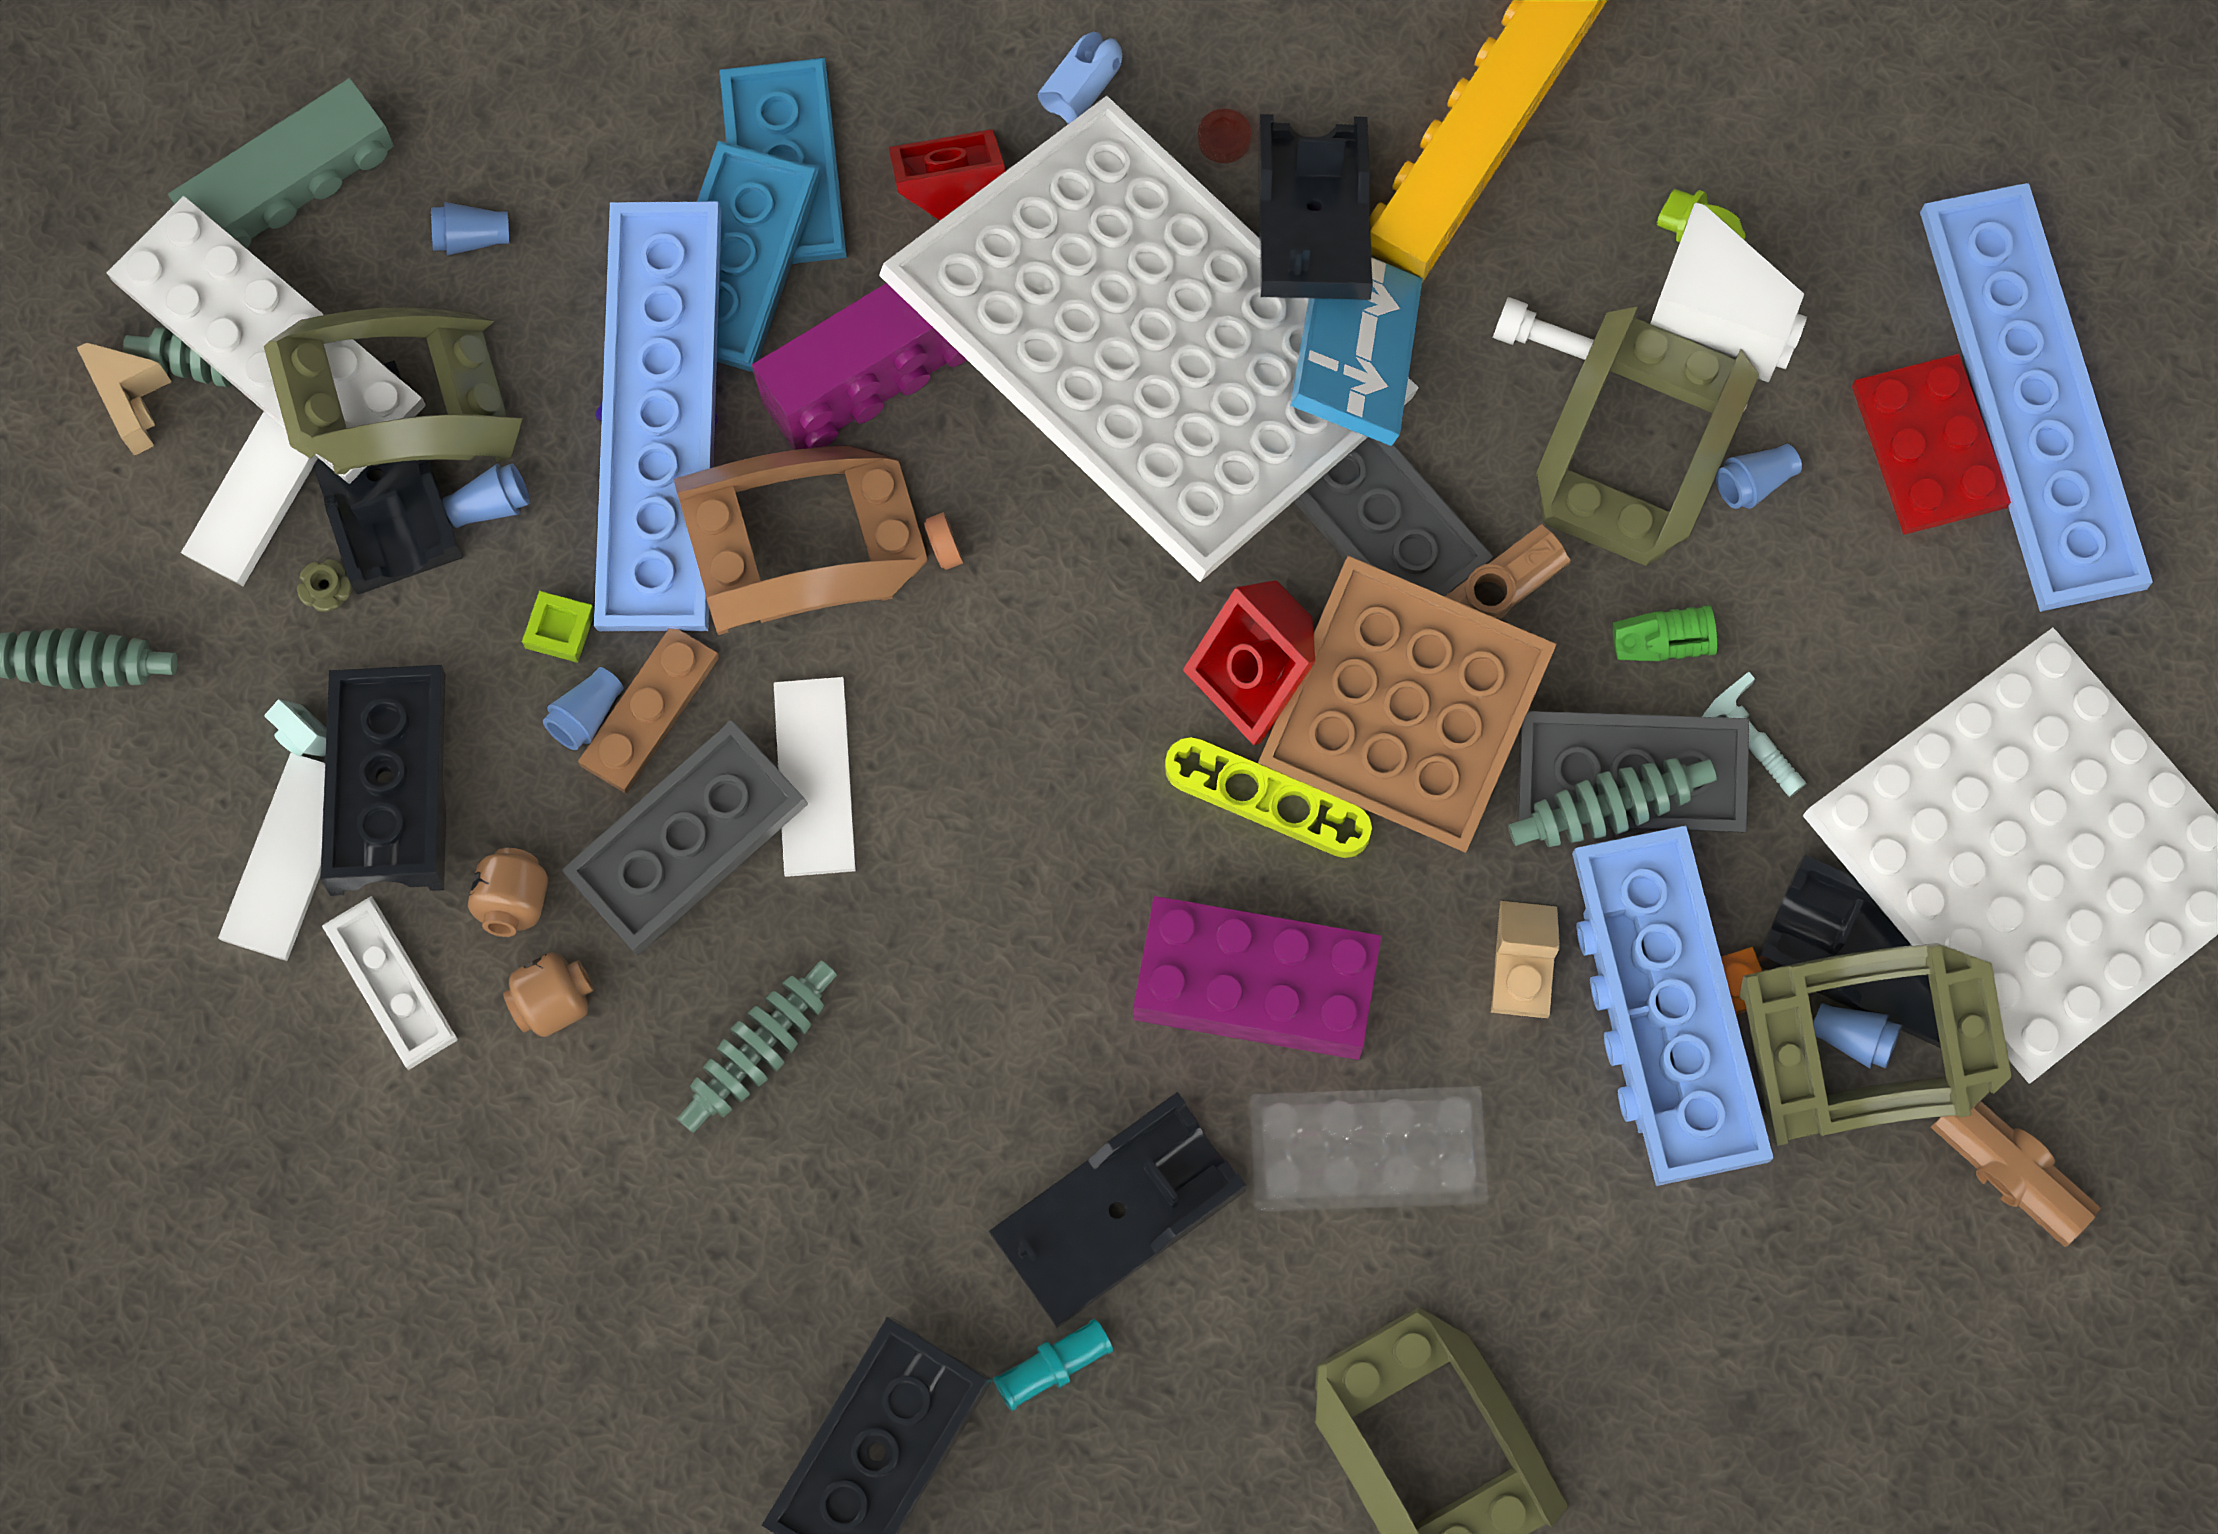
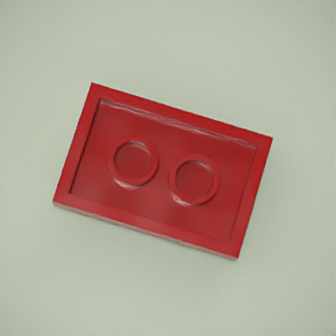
[1852,354,2011,535]

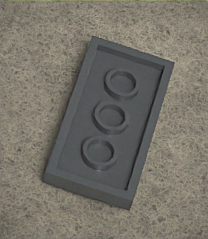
[1294,437,1494,596]
[1517,711,1749,833]
[561,720,808,956]

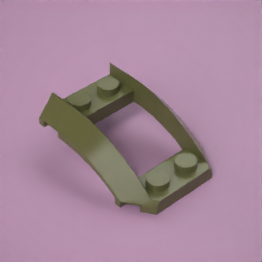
[1535,306,1759,566]
[264,307,523,474]
[1739,943,2012,1146]
[1314,1307,1568,1534]

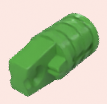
[1612,605,1717,661]

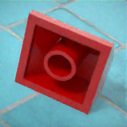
[888,129,1005,221]
[1183,580,1315,745]

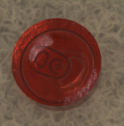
[1198,109,1251,163]

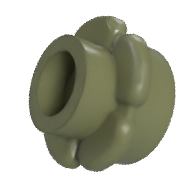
[297,559,352,612]

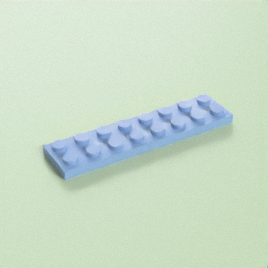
[1920,183,2153,612]
[594,202,722,631]

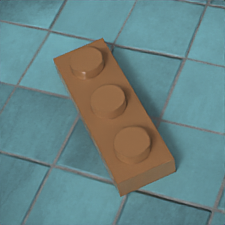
[578,629,719,794]

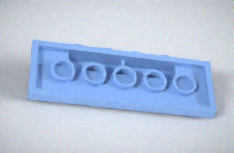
[1572,825,1773,1186]

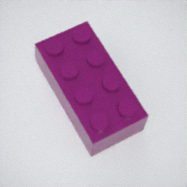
[752,283,967,450]
[1133,896,1381,1060]

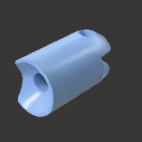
[1037,31,1123,124]

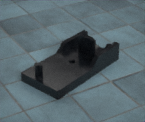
[1258,114,1373,300]
[314,360,463,595]
[320,665,446,896]
[1757,855,1941,1048]
[989,1092,1247,1328]
[761,1317,993,1534]

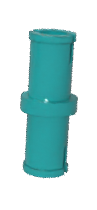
[993,1318,1113,1411]

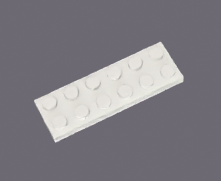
[106,196,426,484]

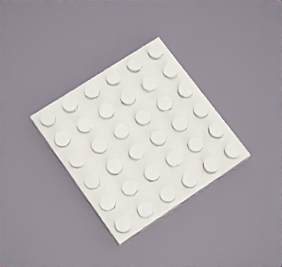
[1803,628,2218,1084]

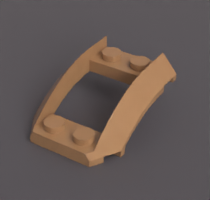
[674,446,928,635]

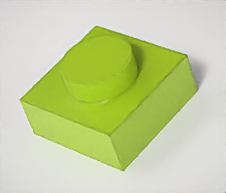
[522,591,595,663]

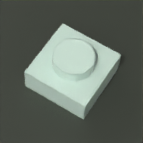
[264,699,327,757]

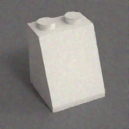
[1650,202,1807,382]

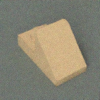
[77,343,172,456]
[1491,901,1559,1019]

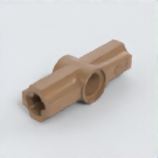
[1444,524,1571,620]
[1931,1101,2102,1247]

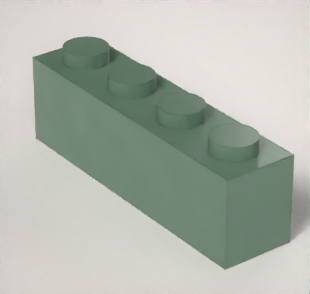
[168,78,394,249]

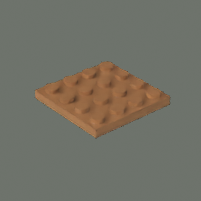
[1258,555,1557,853]

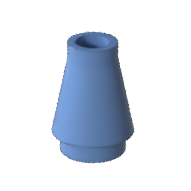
[431,202,509,256]
[1716,444,1802,509]
[443,463,530,528]
[543,667,624,750]
[1813,1003,1902,1069]

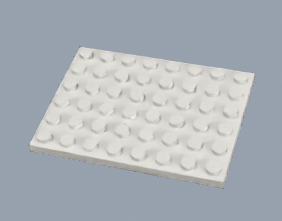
[879,96,1419,582]

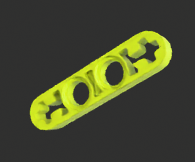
[1165,737,1372,858]

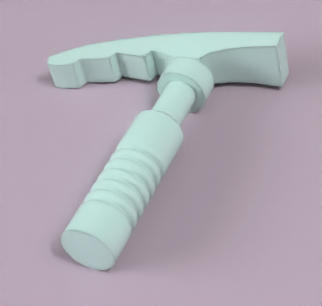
[1702,672,1807,798]

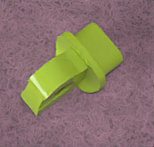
[1657,189,1746,242]

